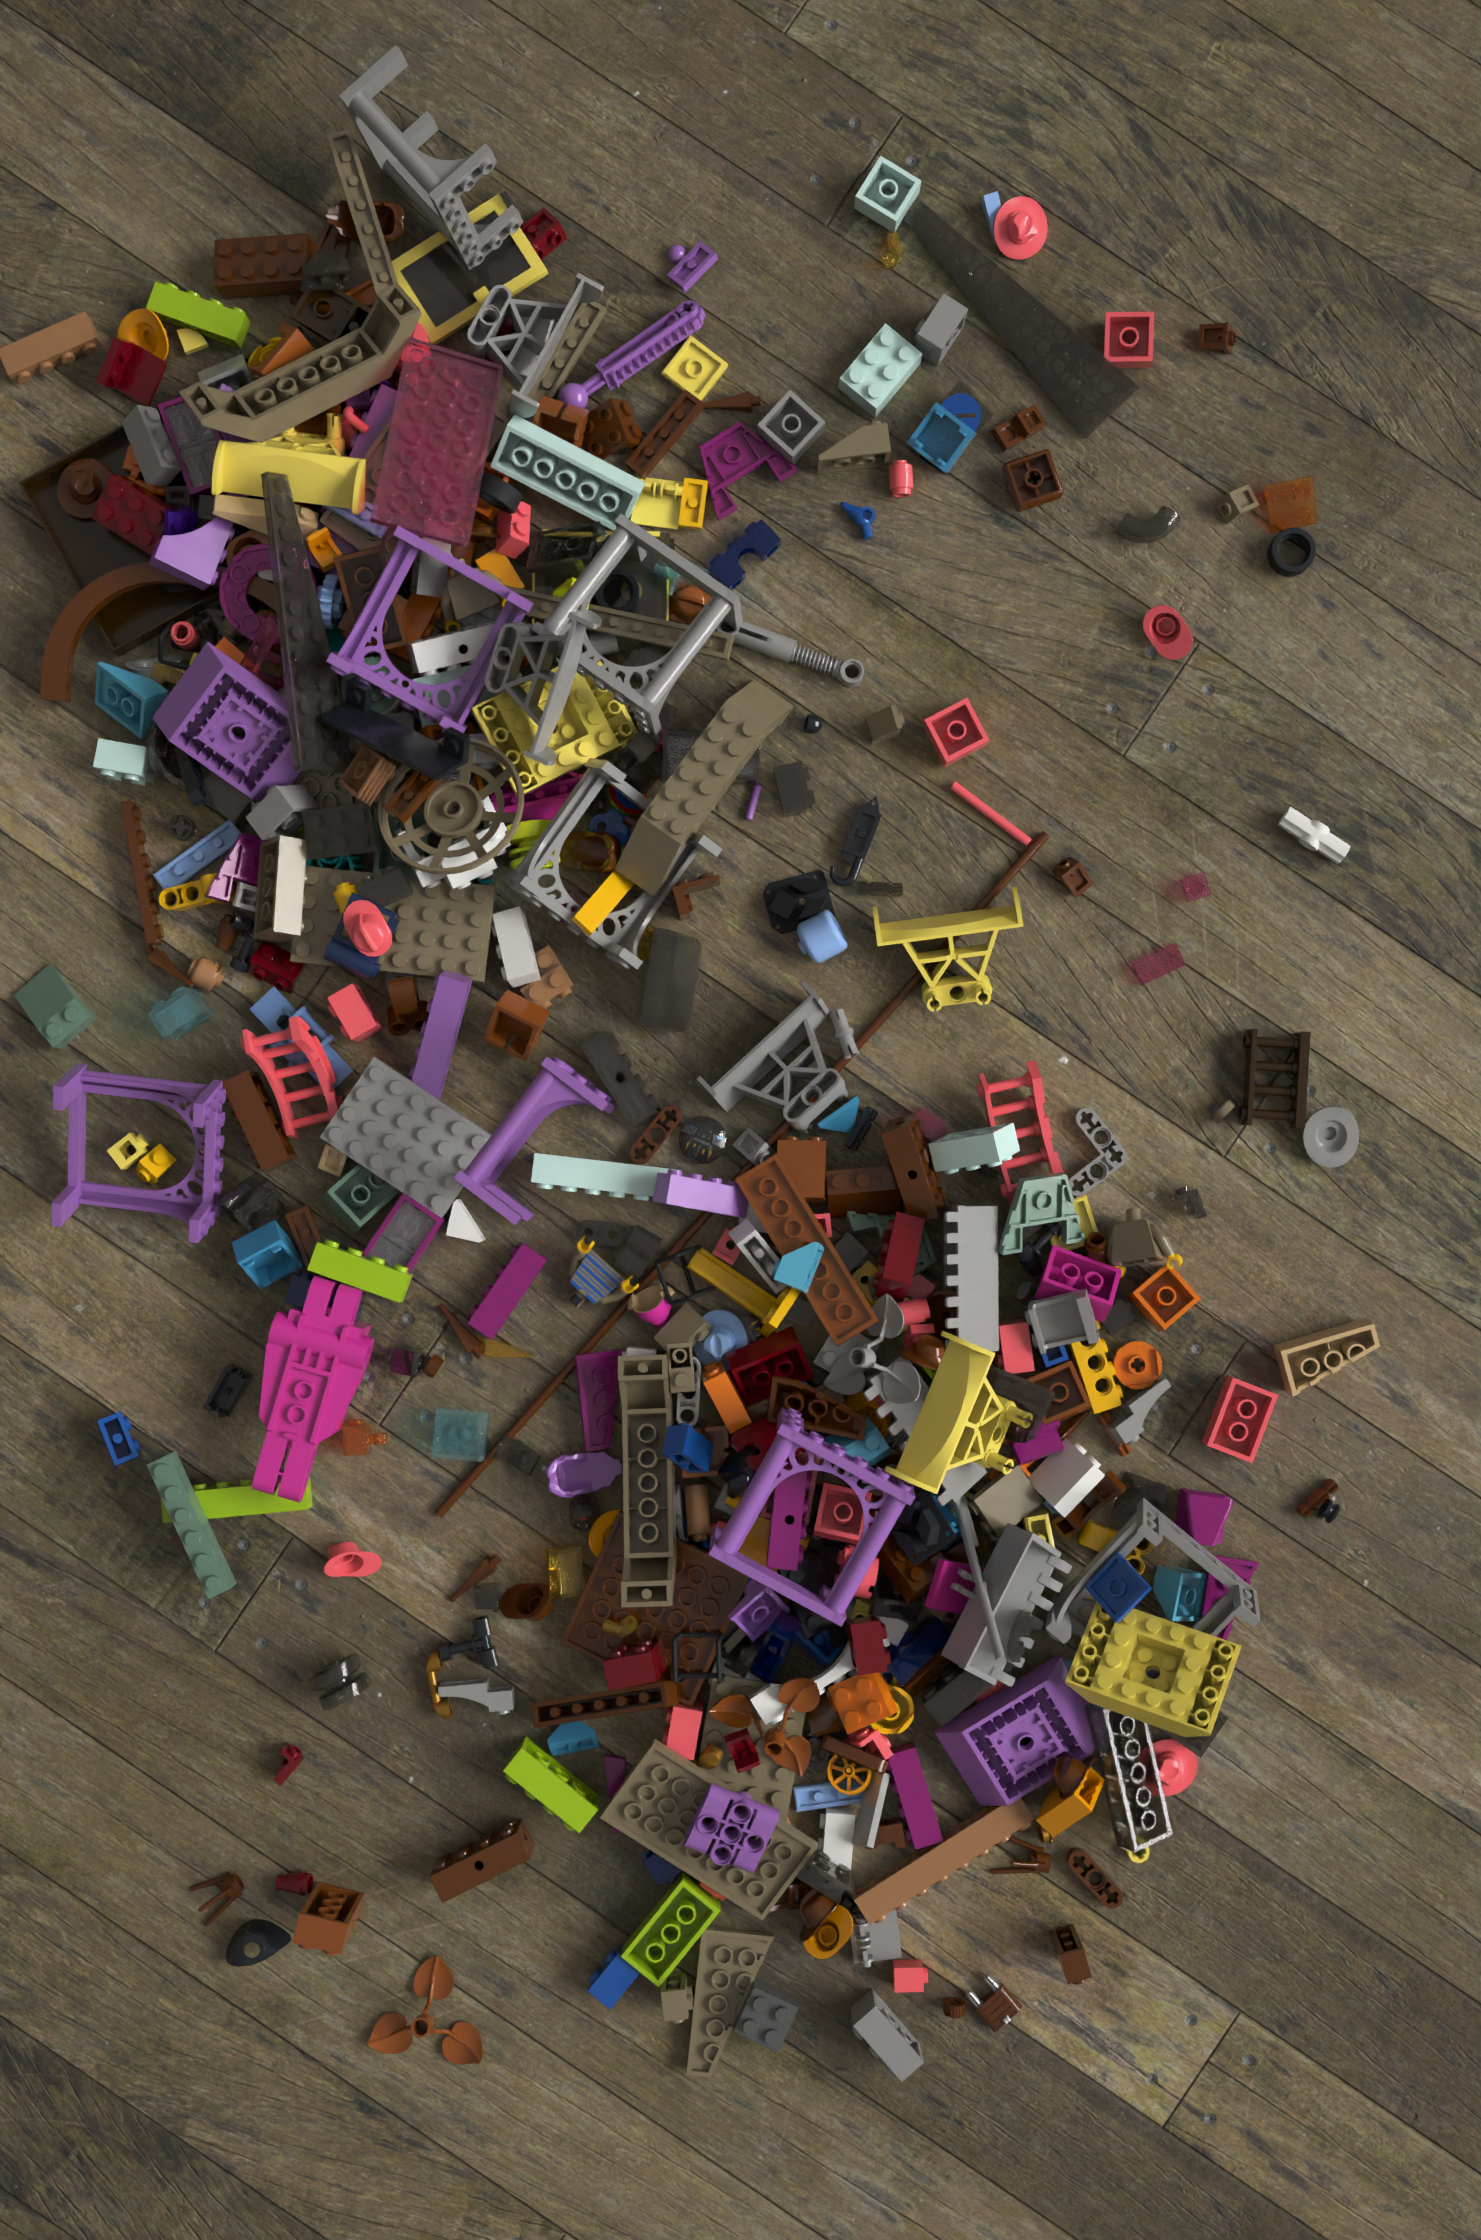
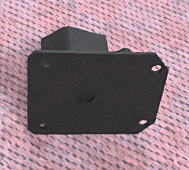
[763,870,835,934]
[891,1486,956,1565]

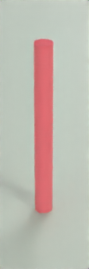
[950,781,1032,846]

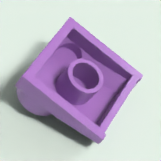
[728,1579,790,1641]

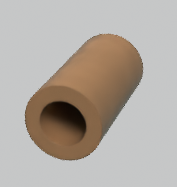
[684,1485,712,1542]

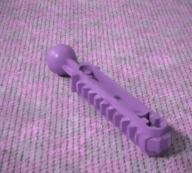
[558,300,706,409]

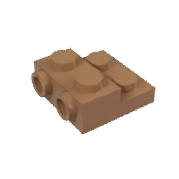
[519,945,575,1009]

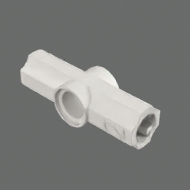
[1278,807,1351,864]

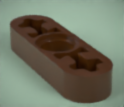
[630,1105,682,1164]
[819,1735,889,1775]
[1066,1847,1123,1909]

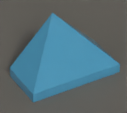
[817,1096,859,1133]
[547,1721,600,1756]

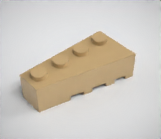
[1273,1318,1380,1397]

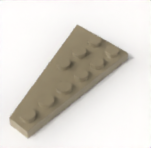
[686,1927,774,2078]

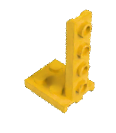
[686,1248,801,1337]

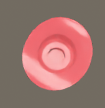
[993,196,1047,260]
[1136,1738,1198,1796]

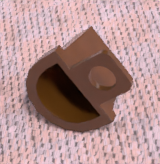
[806,1682,846,1737]

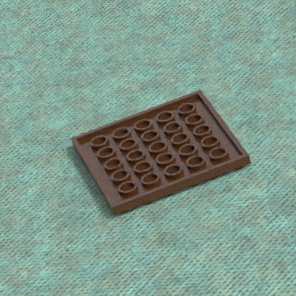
[561,1510,750,1708]

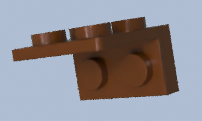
[672,872,720,920]

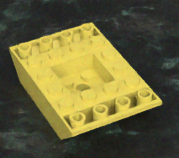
[471,658,639,797]
[1065,1601,1241,1737]

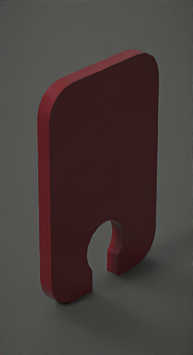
[730,1417,805,1471]

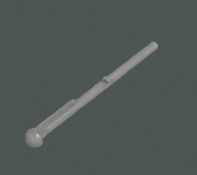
[948,1495,1006,1663]

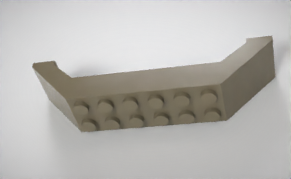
[179,283,422,443]
[615,679,793,897]
[618,1354,677,1608]

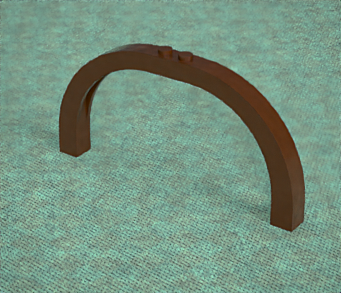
[40,562,337,710]

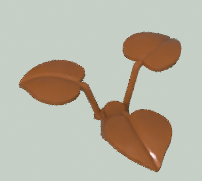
[709,1677,820,1776]
[367,1955,483,2065]

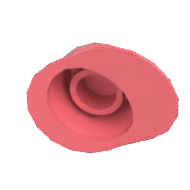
[1143,605,1193,660]
[343,900,392,957]
[324,1542,382,1577]

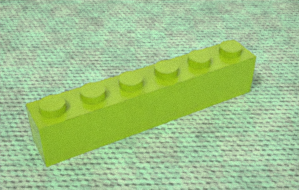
[161,1477,313,1523]

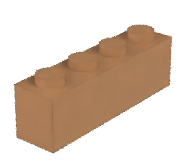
[0,311,103,384]

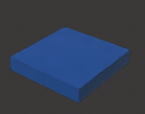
[1084,1552,1152,1623]

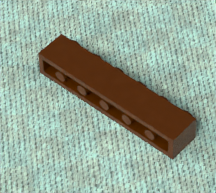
[531,1680,679,1728]

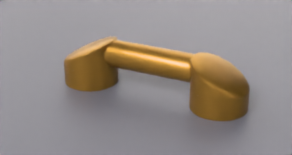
[425,1651,453,1719]
[689,1745,724,1769]

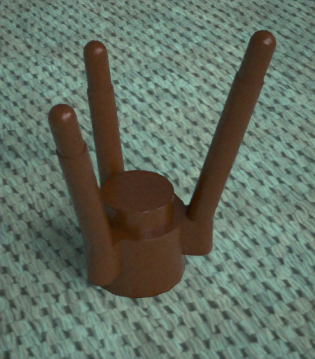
[990,1835,1051,1874]
[189,1872,245,1927]

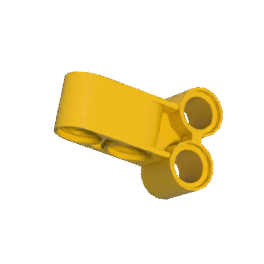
[159,873,235,911]
[1077,1520,1154,1575]

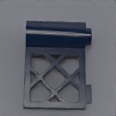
[324,893,400,980]

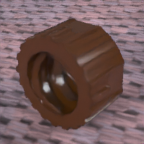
[423,1354,444,1378]
[943,1997,965,2019]

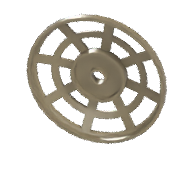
[378,738,524,875]

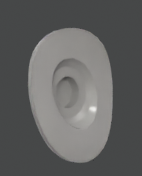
[1302,1106,1359,1168]

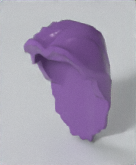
[546,1452,623,1498]

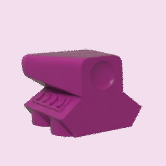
[1175,1488,1234,1546]

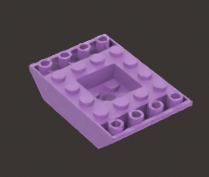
[152,642,332,801]
[934,1655,1104,1806]

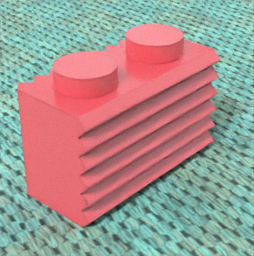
[495,501,531,559]

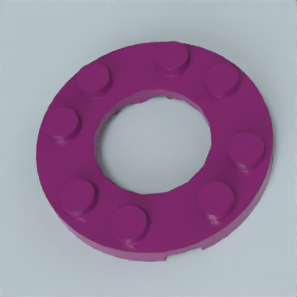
[219,544,318,644]

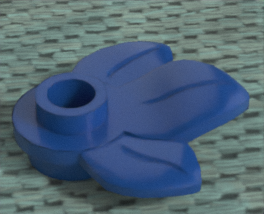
[588,807,632,844]

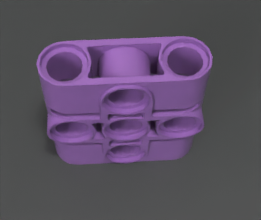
[683,1783,780,1873]

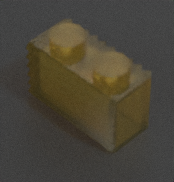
[545,1544,586,1599]

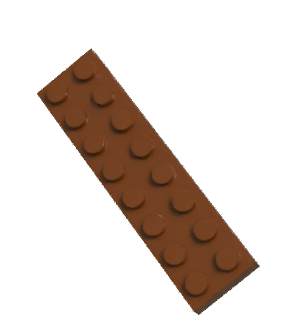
[735,1154,879,1347]

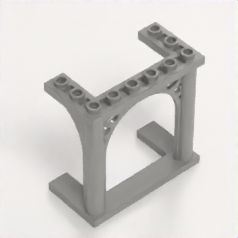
[339,45,523,270]
[531,513,743,736]
[505,758,723,970]
[1045,1498,1260,1679]

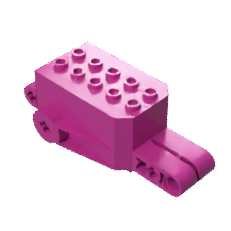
[252,1276,374,1503]

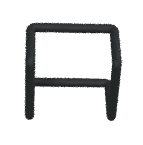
[158,620,218,669]
[655,1245,715,1305]
[672,1632,726,1684]

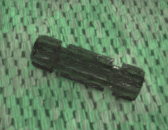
[856,881,903,897]

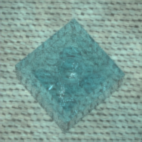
[147,986,215,1041]
[431,1408,490,1462]

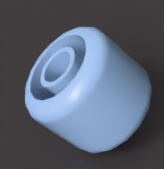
[797,910,848,963]

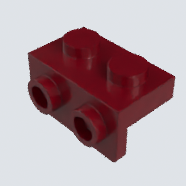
[249,940,306,994]

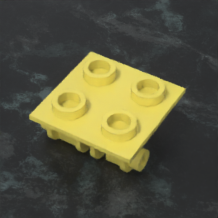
[631,476,684,530]

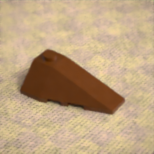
[767,1375,867,1440]

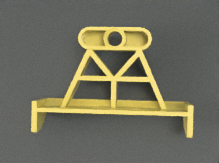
[212,413,366,515]
[872,887,1023,1012]
[884,1331,1033,1494]

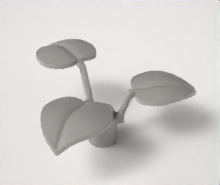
[823,1294,921,1404]

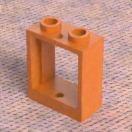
[701,1361,752,1434]

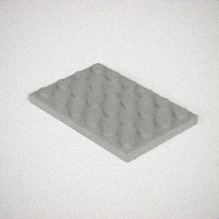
[320,1056,492,1218]

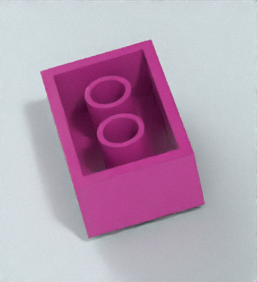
[1035,1245,1122,1323]

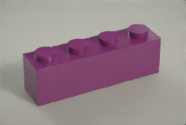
[468,1243,548,1340]
[885,1741,943,1850]

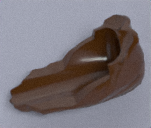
[325,200,405,245]
[552,830,622,874]

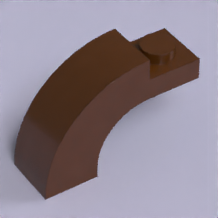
[1050,1470,1127,1541]

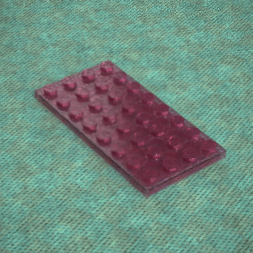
[370,337,504,549]

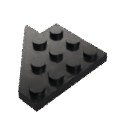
[777,1542,858,1649]

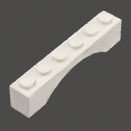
[749,1639,890,1725]

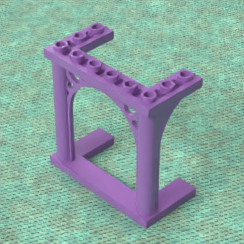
[327,525,534,733]
[454,1056,616,1225]
[51,1063,226,1243]
[708,1407,915,1627]

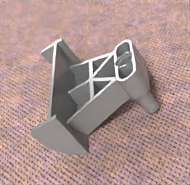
[467,273,604,418]
[485,609,602,766]
[696,980,848,1134]

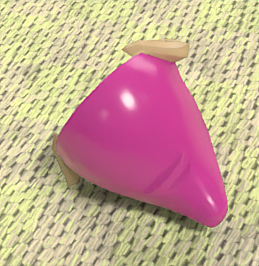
[628,1284,675,1330]

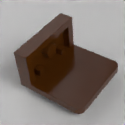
[583,398,642,460]

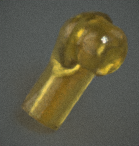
[637,924,656,960]
[602,1615,638,1637]

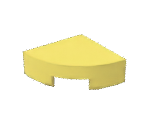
[177,329,209,355]

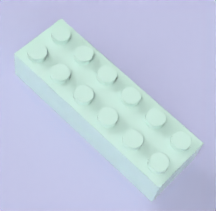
[490,415,645,531]
[531,1153,681,1201]

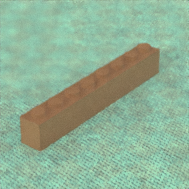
[852,1798,1034,1925]

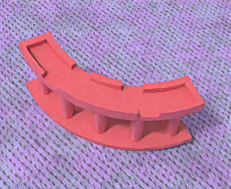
[241,1016,343,1139]
[976,1060,1064,1207]

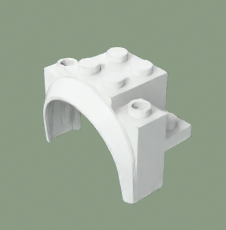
[394,791,511,890]

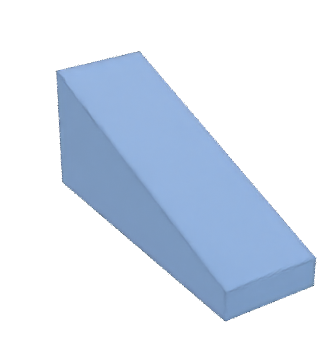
[981,191,1001,246]

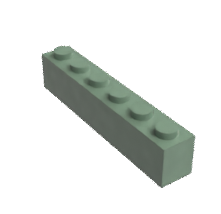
[147,1451,237,1599]

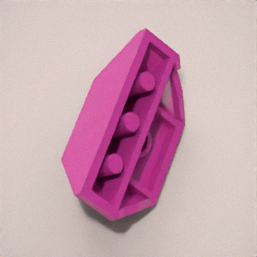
[491,772,584,822]

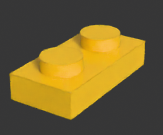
[678,478,708,531]

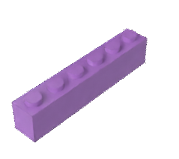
[408,970,473,1099]

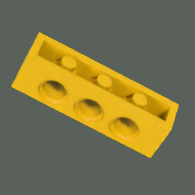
[1068,1320,1123,1414]

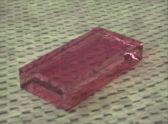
[1131,943,1186,985]

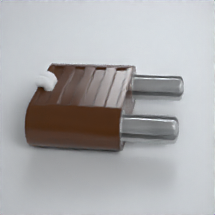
[965,1973,1022,2032]

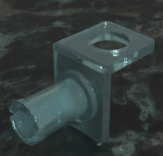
[653,559,710,596]

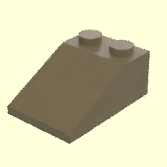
[817,421,891,475]

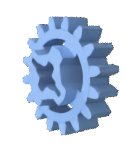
[315,574,345,629]

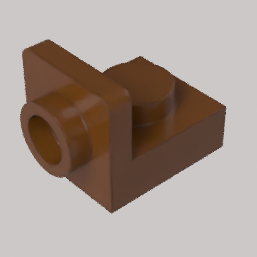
[1198,322,1236,354]
[1052,857,1094,898]

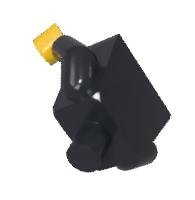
[717,1445,760,1509]

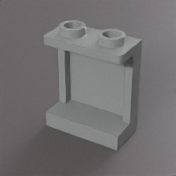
[1025,1289,1099,1354]

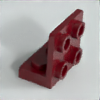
[96,336,167,406]

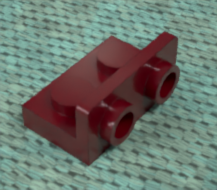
[508,207,567,266]

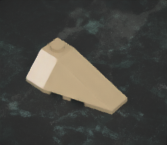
[212,495,318,549]

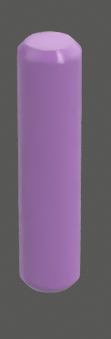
[744,784,762,821]

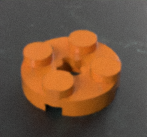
[1112,1340,1162,1389]

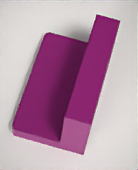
[1009,1420,1064,1466]

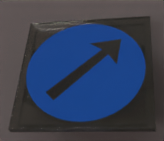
[939,381,994,433]

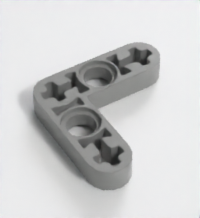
[1068,1108,1127,1197]

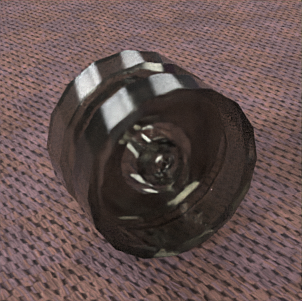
[308,1653,372,1711]

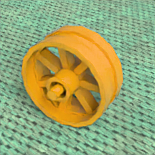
[827,1755,872,1796]

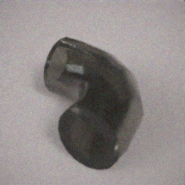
[1114,506,1181,543]

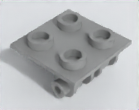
[851,1909,902,1968]

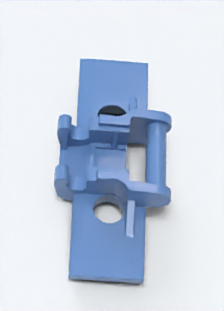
[250,986,353,1088]

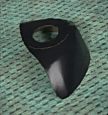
[226,1919,291,1967]

